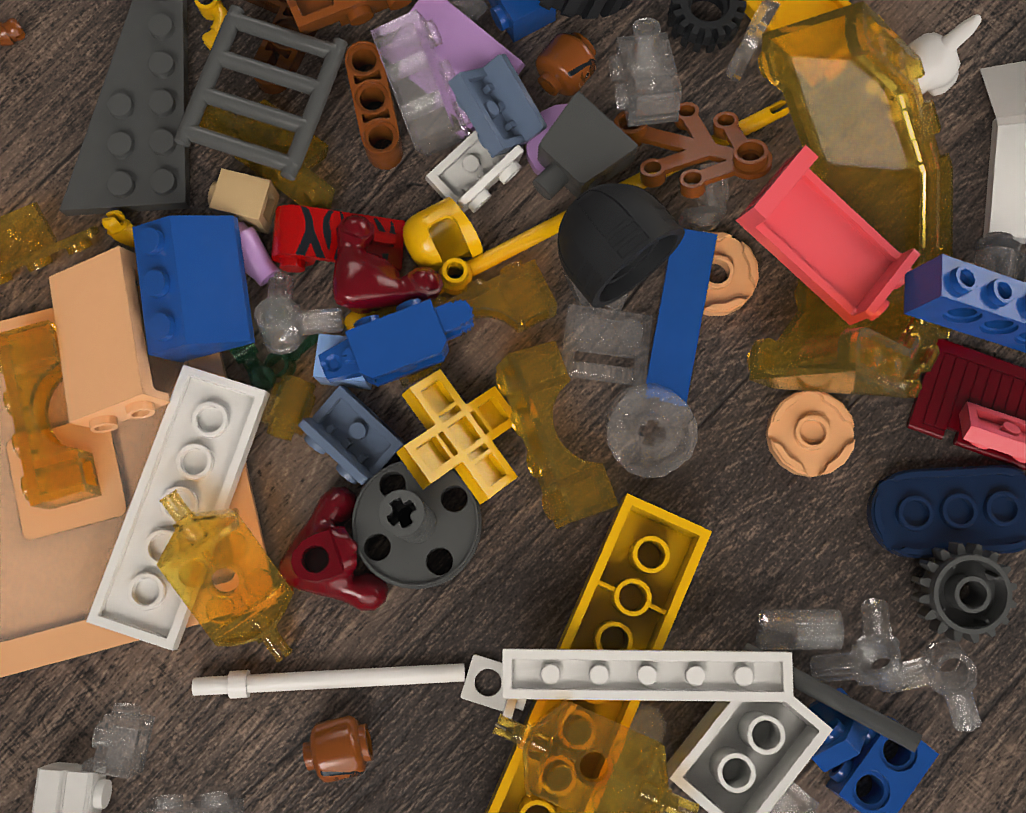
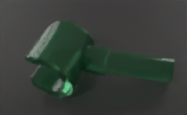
[264,331,319,379]

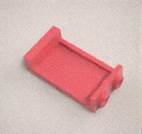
[735,145,921,325]

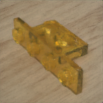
[199,99,335,210]
[0,202,100,285]

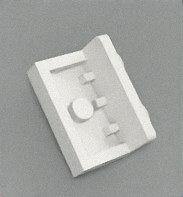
[425,130,524,213]

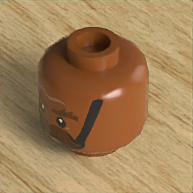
[535,32,597,96]
[303,716,373,783]

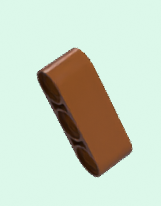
[345,41,403,170]

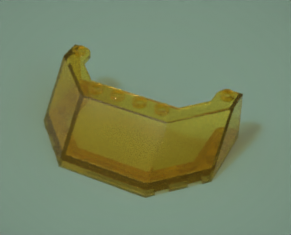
[747,1,953,398]

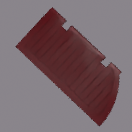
[906,337,1026,470]

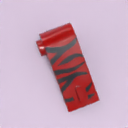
[271,205,405,273]

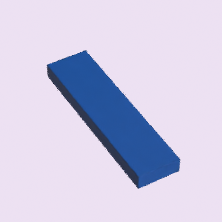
[642,228,718,405]

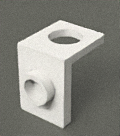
[460,654,527,720]

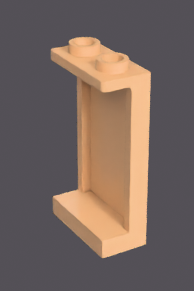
[49,246,170,433]

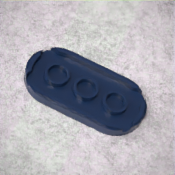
[867,465,1026,558]

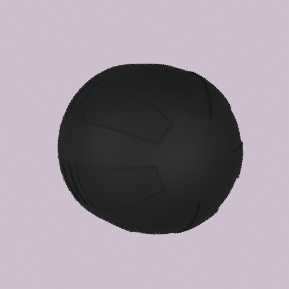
[557,183,685,308]

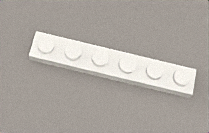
[502,648,794,702]

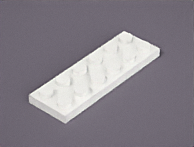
[86,365,270,651]

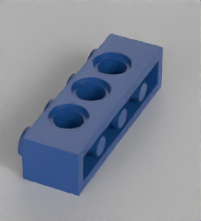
[904,254,1026,353]

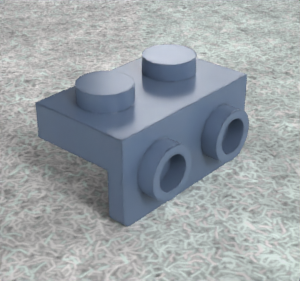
[448,54,547,158]
[298,385,407,485]

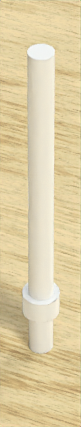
[192,663,465,699]

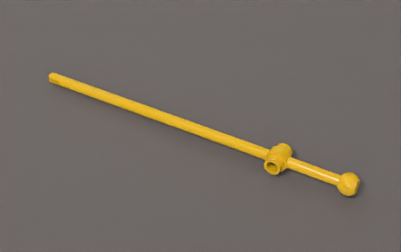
[344,100,790,330]

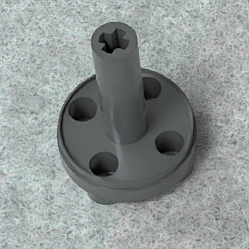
[352,461,482,589]

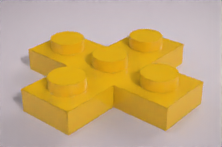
[396,369,520,505]

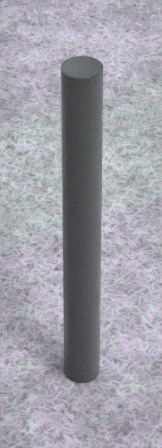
[742,642,923,753]

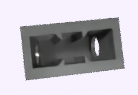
[532,91,638,200]

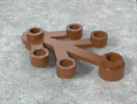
[614,102,773,199]

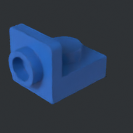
[808,688,869,772]

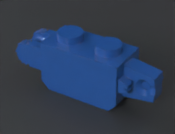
[318,298,474,387]

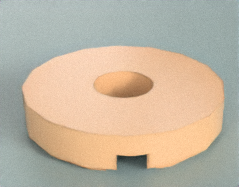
[703,232,759,316]

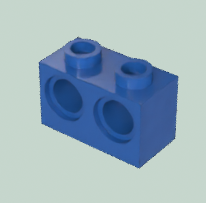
[826,715,939,813]

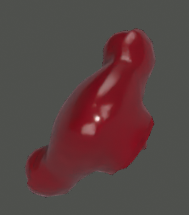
[332,215,443,314]
[278,486,389,611]

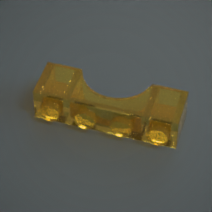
[399,259,558,388]
[0,320,102,510]
[496,340,619,530]

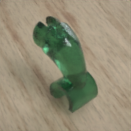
[229,343,276,391]

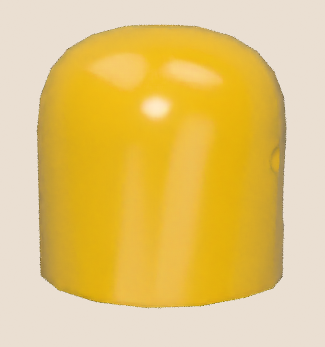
[403,197,483,272]

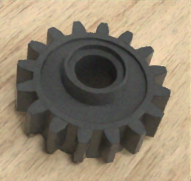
[911,542,1017,643]

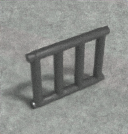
[174,5,348,181]

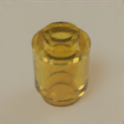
[261,374,317,442]

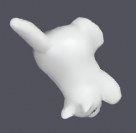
[864,14,982,121]

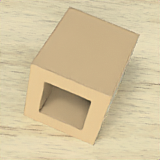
[208,168,280,234]

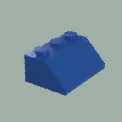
[132,215,255,363]

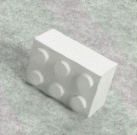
[662,697,833,813]

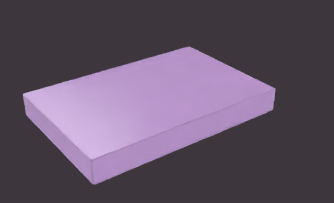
[380,0,525,132]

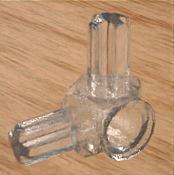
[254,271,344,355]
[810,597,906,692]
[880,638,982,732]

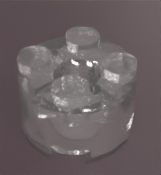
[605,383,698,478]

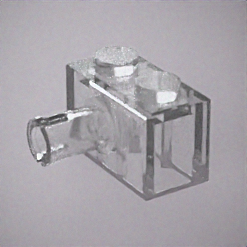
[609,18,682,127]

